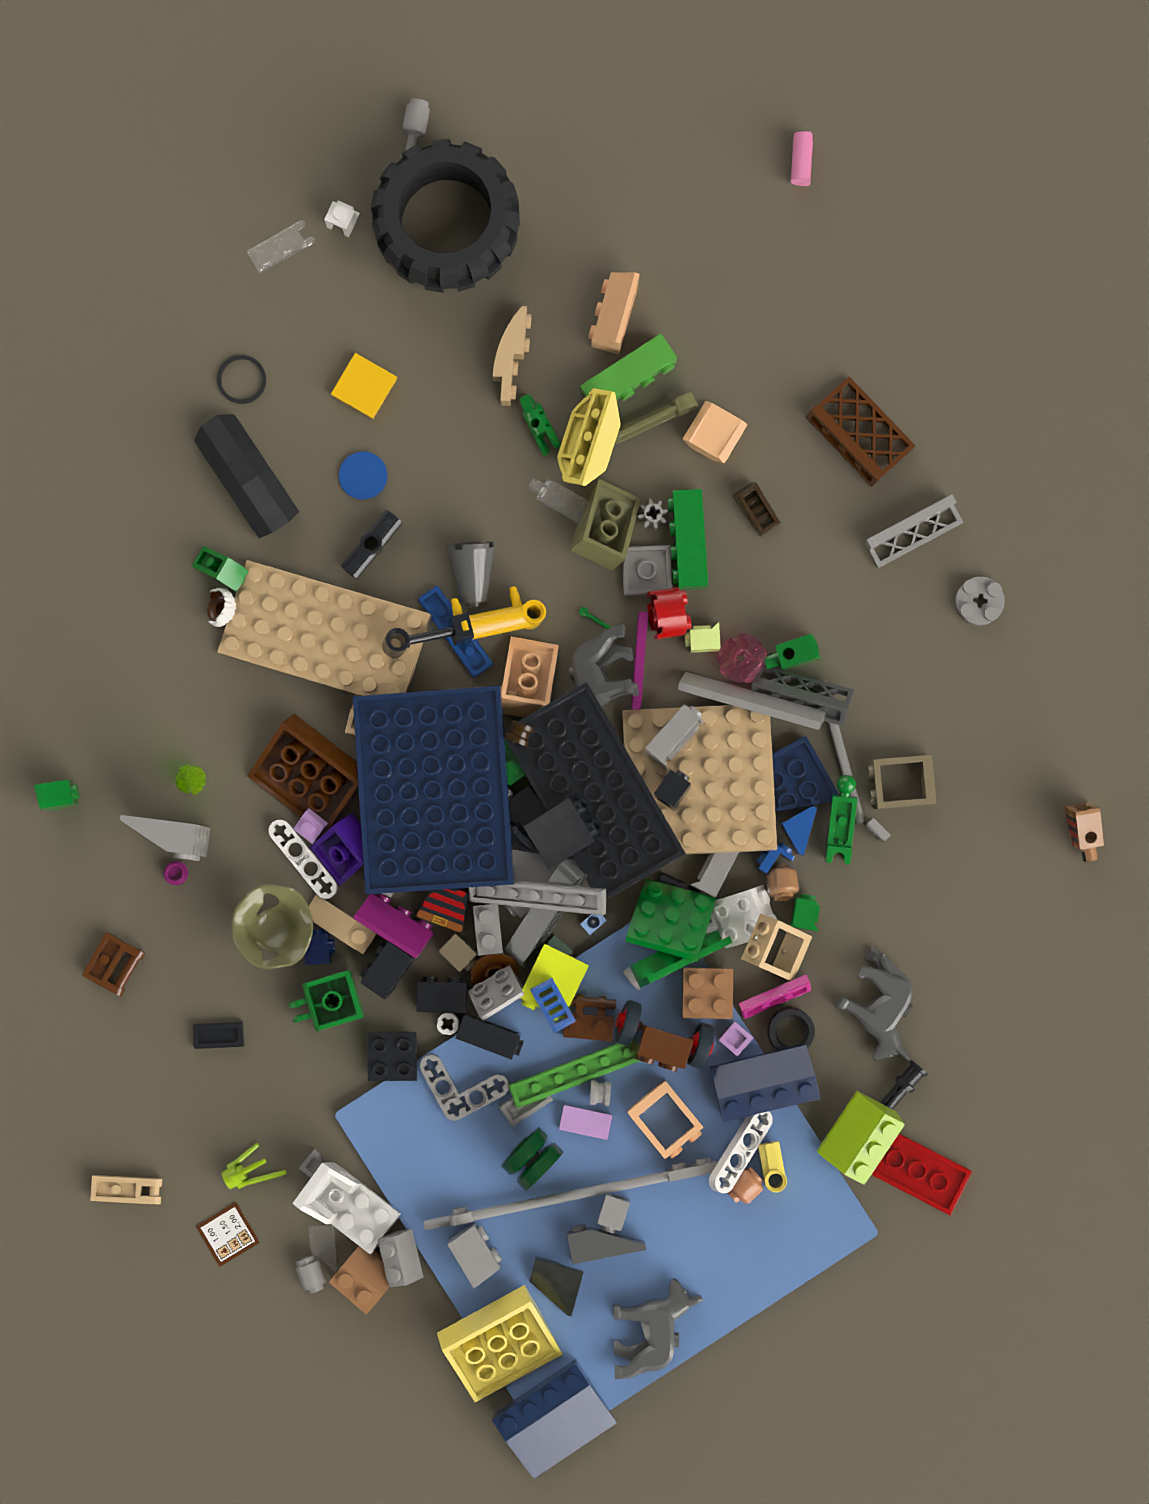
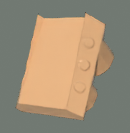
[683,401,747,463]

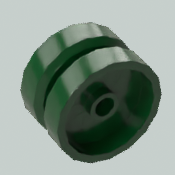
[501,1127,564,1191]

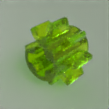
[175,764,206,795]

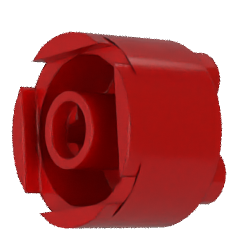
[647,587,691,640]

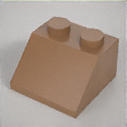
[329,1246,389,1315]

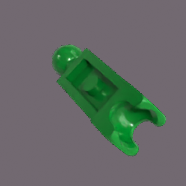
[825,775,858,865]

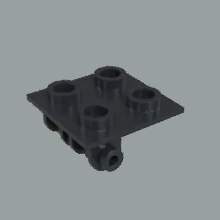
[367,1032,418,1081]

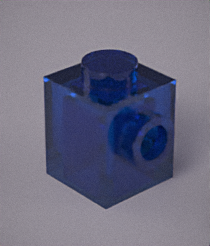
[304,929,336,965]

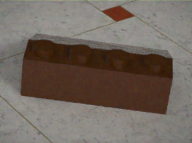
[247,714,359,835]

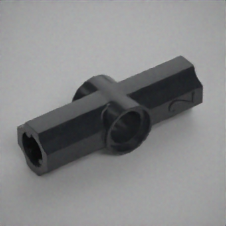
[341,510,403,579]

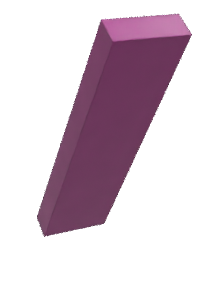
[631,612,648,710]

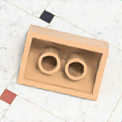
[588,272,640,355]

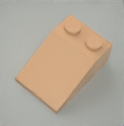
[501,636,559,718]

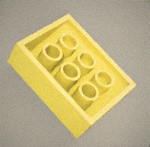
[437,1285,563,1402]

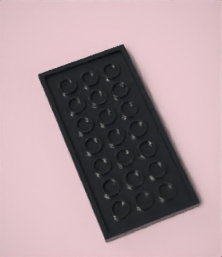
[504,682,686,900]

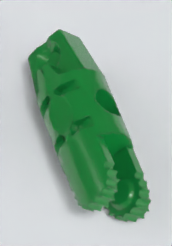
[519,394,561,456]

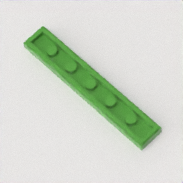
[508,1040,639,1108]

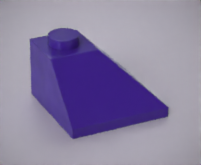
[310,813,364,886]

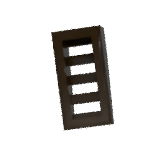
[733,482,781,536]

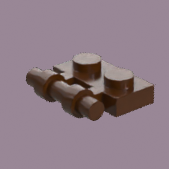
[563,994,616,1042]

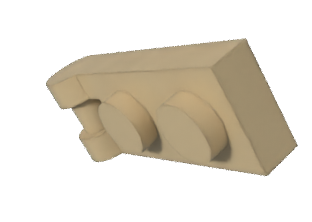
[90,1175,162,1204]

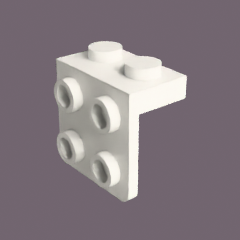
[713,885,779,948]

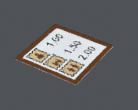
[196,1202,260,1267]

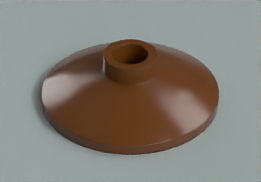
[470,953,519,986]

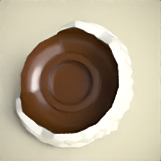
[207,587,236,627]

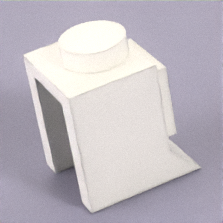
[324,201,360,237]

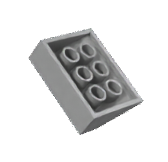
[120,815,211,861]

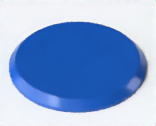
[339,452,387,500]

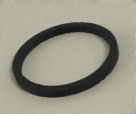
[217,355,266,404]

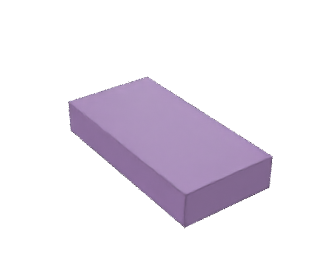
[559,1105,613,1140]

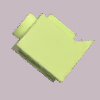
[685,622,720,653]

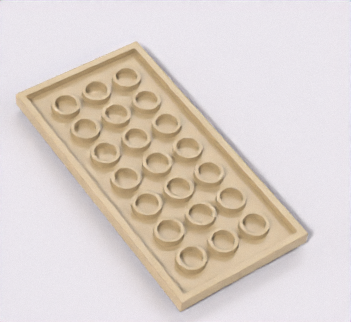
[218,560,432,696]

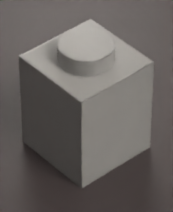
[597,1193,630,1233]

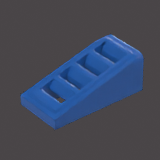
[530,978,576,1033]

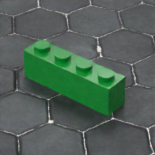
[668,489,708,590]

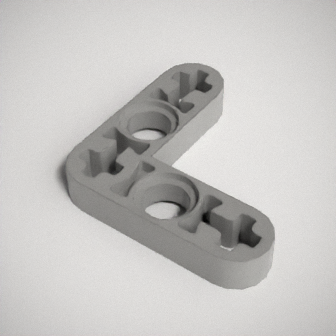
[420,1054,509,1121]

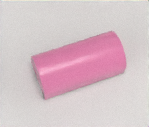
[791,131,813,186]

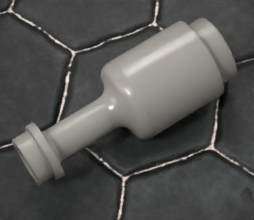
[401,98,430,159]

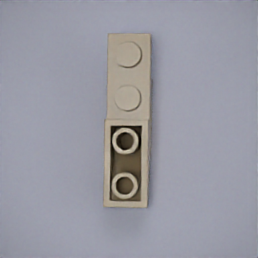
[493,306,532,406]

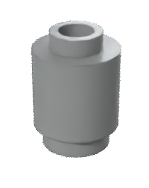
[295,1254,327,1294]

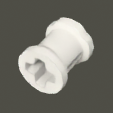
[437,1012,460,1035]

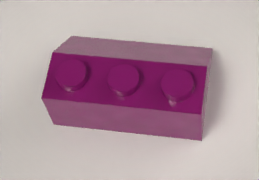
[353,893,434,958]

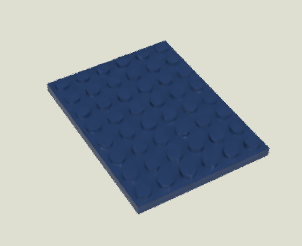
[353,686,514,894]

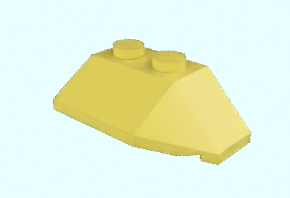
[557,388,621,486]

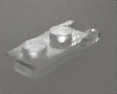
[247,220,315,274]

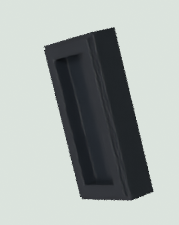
[193,1022,244,1049]

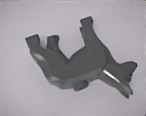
[569,624,639,706]
[835,947,913,1061]
[613,1278,703,1379]

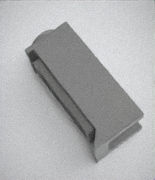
[645,704,703,770]
[691,852,739,897]

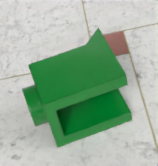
[790,894,820,932]

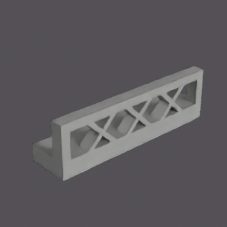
[864,494,963,568]

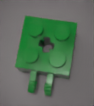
[288,969,365,1032]

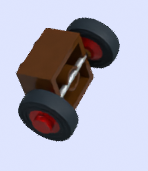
[615,1000,714,1072]

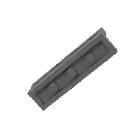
[751,663,854,726]

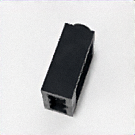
[455,1013,524,1060]

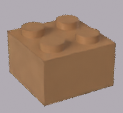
[681,967,733,1019]

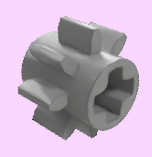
[638,499,668,530]

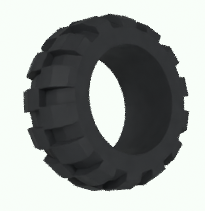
[371,139,520,293]

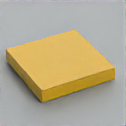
[331,353,398,419]

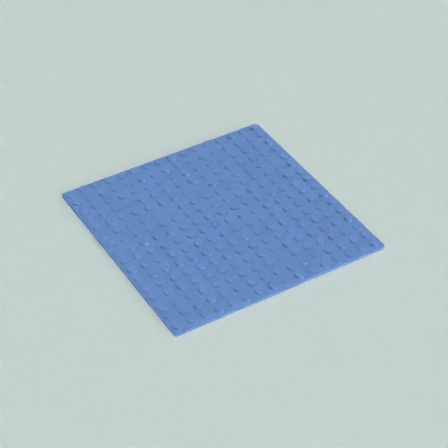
[335,922,878,1410]

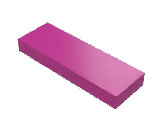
[738,974,811,1019]

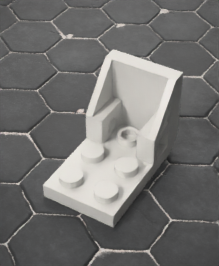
[292,1162,401,1254]

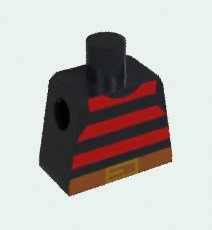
[417,888,469,933]

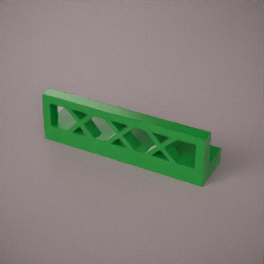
[630,930,733,988]

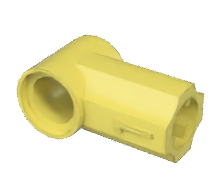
[758,1141,787,1192]

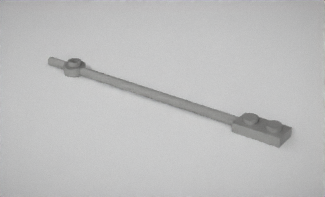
[424,1157,717,1230]

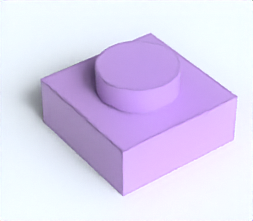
[294,809,328,844]
[718,1021,753,1056]

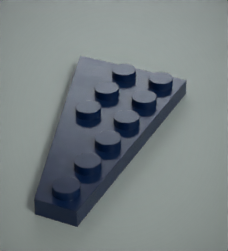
[772,735,840,812]

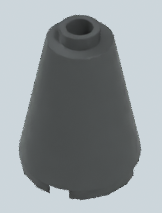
[446,541,495,607]

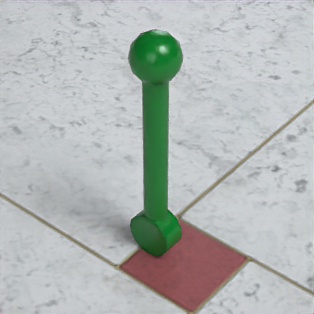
[579,607,621,639]

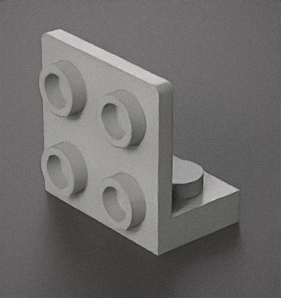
[468,965,524,1021]

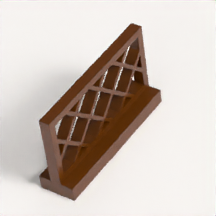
[805,376,915,487]

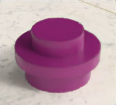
[164,861,189,885]

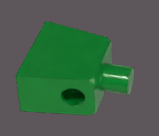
[763,633,822,670]

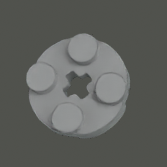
[955,576,1005,626]

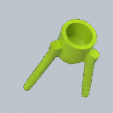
[221,1143,287,1189]

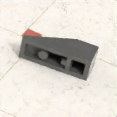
[567,1224,646,1264]

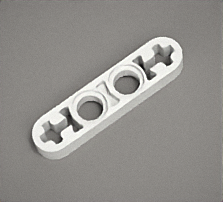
[269,820,338,899]
[709,1111,773,1193]

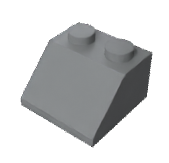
[447,1223,502,1288]

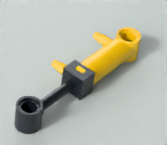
[382,586,546,658]

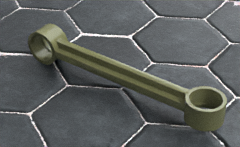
[614,392,699,445]

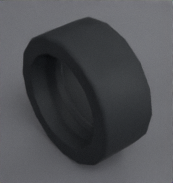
[767,1008,815,1050]

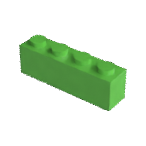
[580,334,677,401]

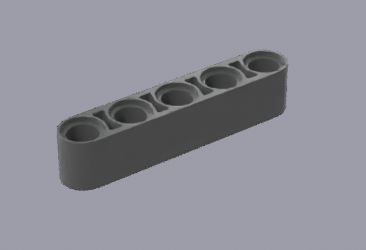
[504,859,587,968]

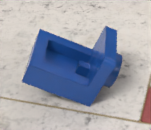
[756,842,795,874]

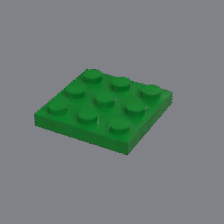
[625,878,716,961]

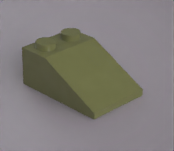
[570,479,641,570]

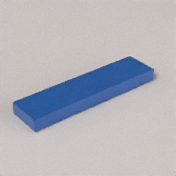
[418,585,494,678]

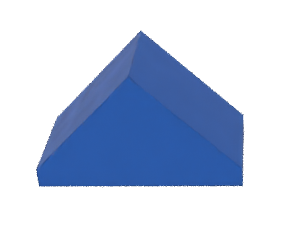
[780,806,817,856]

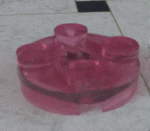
[717,633,767,683]

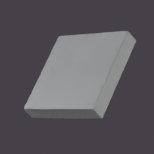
[622,545,672,596]

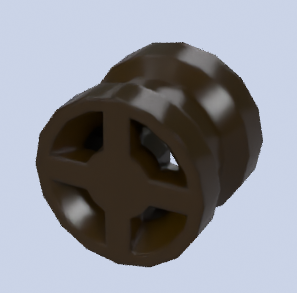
[504,720,534,747]

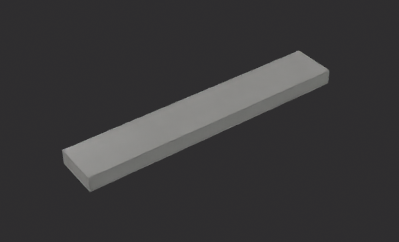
[678,672,826,730]
[469,880,606,915]

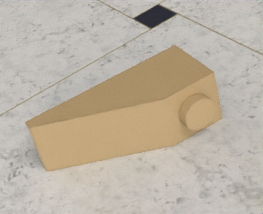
[308,894,378,954]

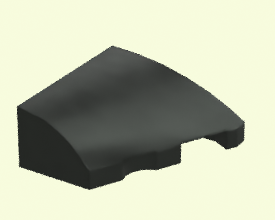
[529,1257,584,1316]

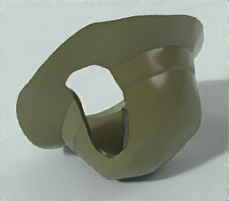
[232,884,313,969]

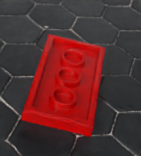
[871,1134,973,1216]

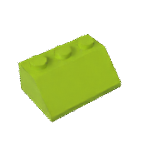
[817,1091,905,1185]

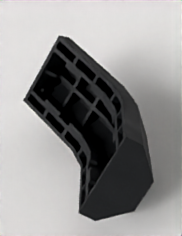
[194,414,299,538]

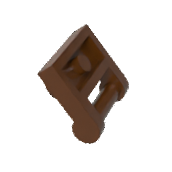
[82,932,146,997]

